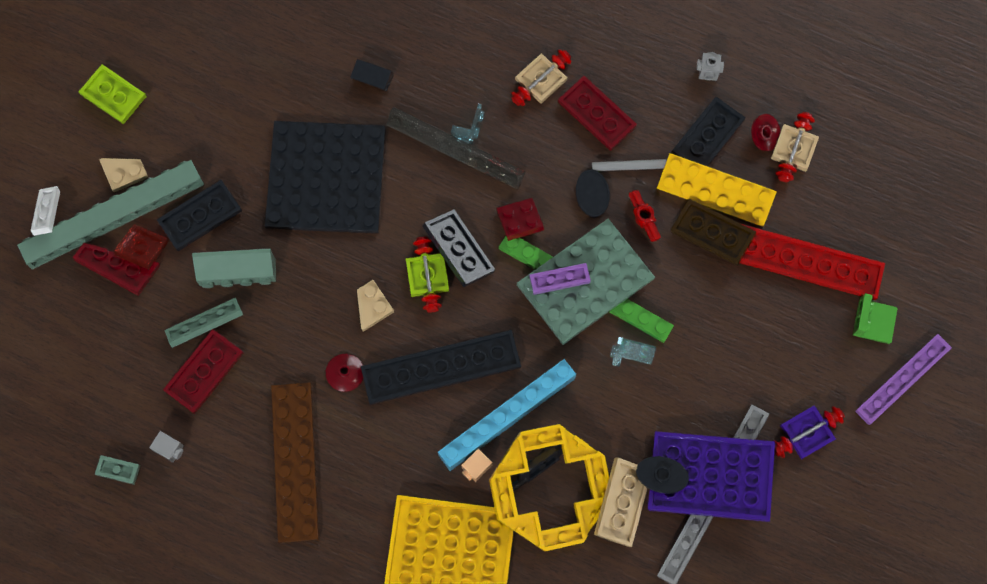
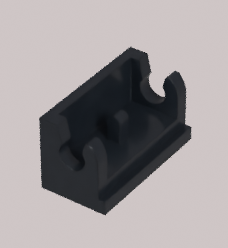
[350,59,394,91]

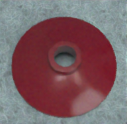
[751,114,780,151]
[326,354,363,392]

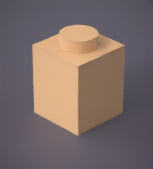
[461,449,492,482]

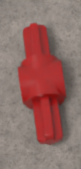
[629,190,661,242]

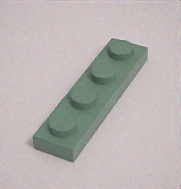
[164,298,243,348]

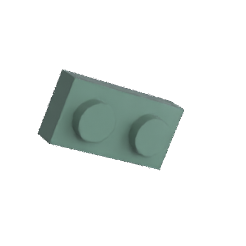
[95,455,140,485]

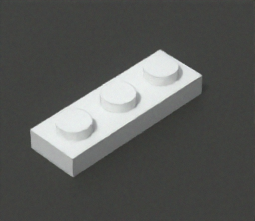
[31,186,60,236]

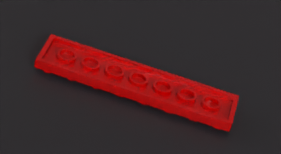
[740,224,885,300]

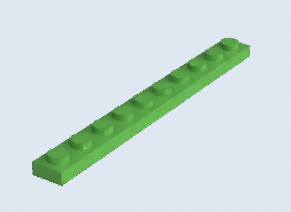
[499,236,674,343]

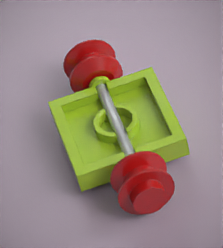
[406,237,449,313]

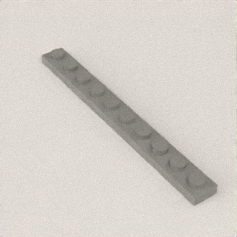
[657,405,769,584]

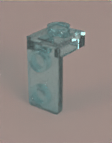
[451,104,485,144]
[610,337,656,367]

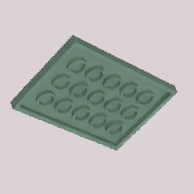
[517,219,655,345]

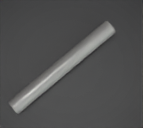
[592,159,667,171]

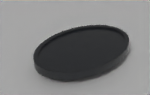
[576,170,610,217]
[636,456,689,494]

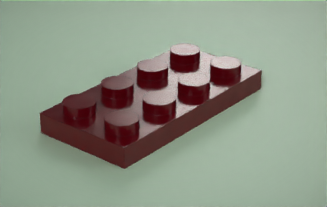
[558,76,637,151]
[163,329,244,414]

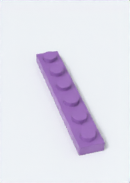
[855,334,952,425]

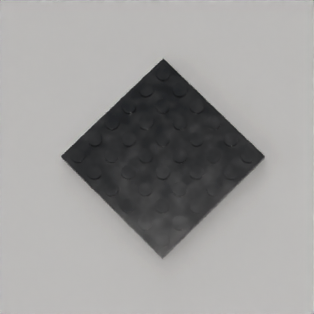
[265,121,386,233]

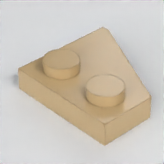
[99,158,149,192]
[357,280,394,332]

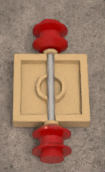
[511,49,571,106]
[771,112,819,182]

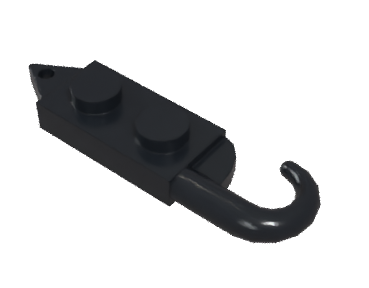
[512,445,563,492]

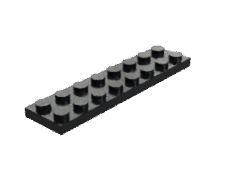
[361,330,521,405]

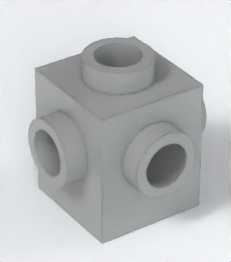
[696,52,724,81]

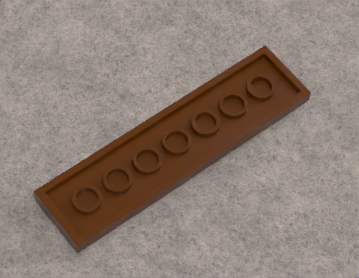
[271,382,319,543]

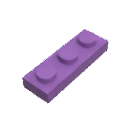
[529,263,591,295]

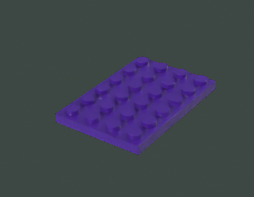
[648,431,775,522]

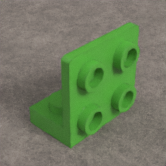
[853,293,897,344]

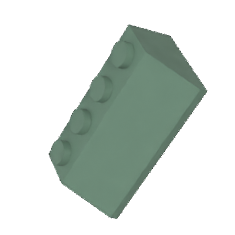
[192,249,276,288]

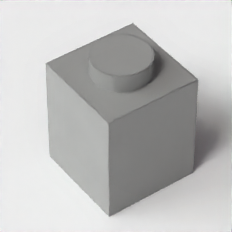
[149,431,184,463]

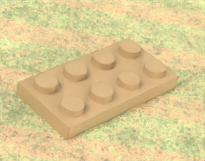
[594,458,647,547]

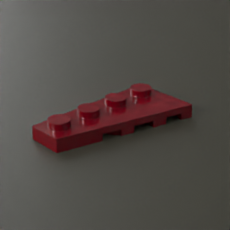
[73,243,160,296]

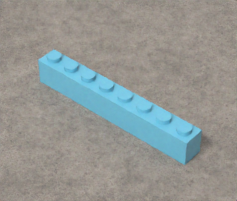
[438,359,576,471]

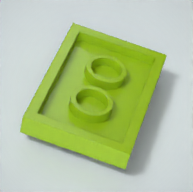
[79,64,147,124]

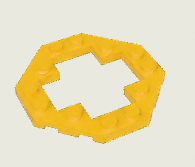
[489,424,609,551]

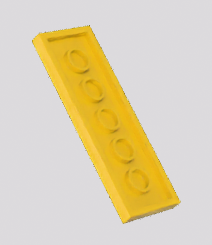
[657,153,777,227]

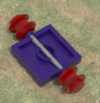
[774,405,845,459]

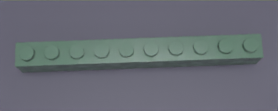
[17,160,204,269]

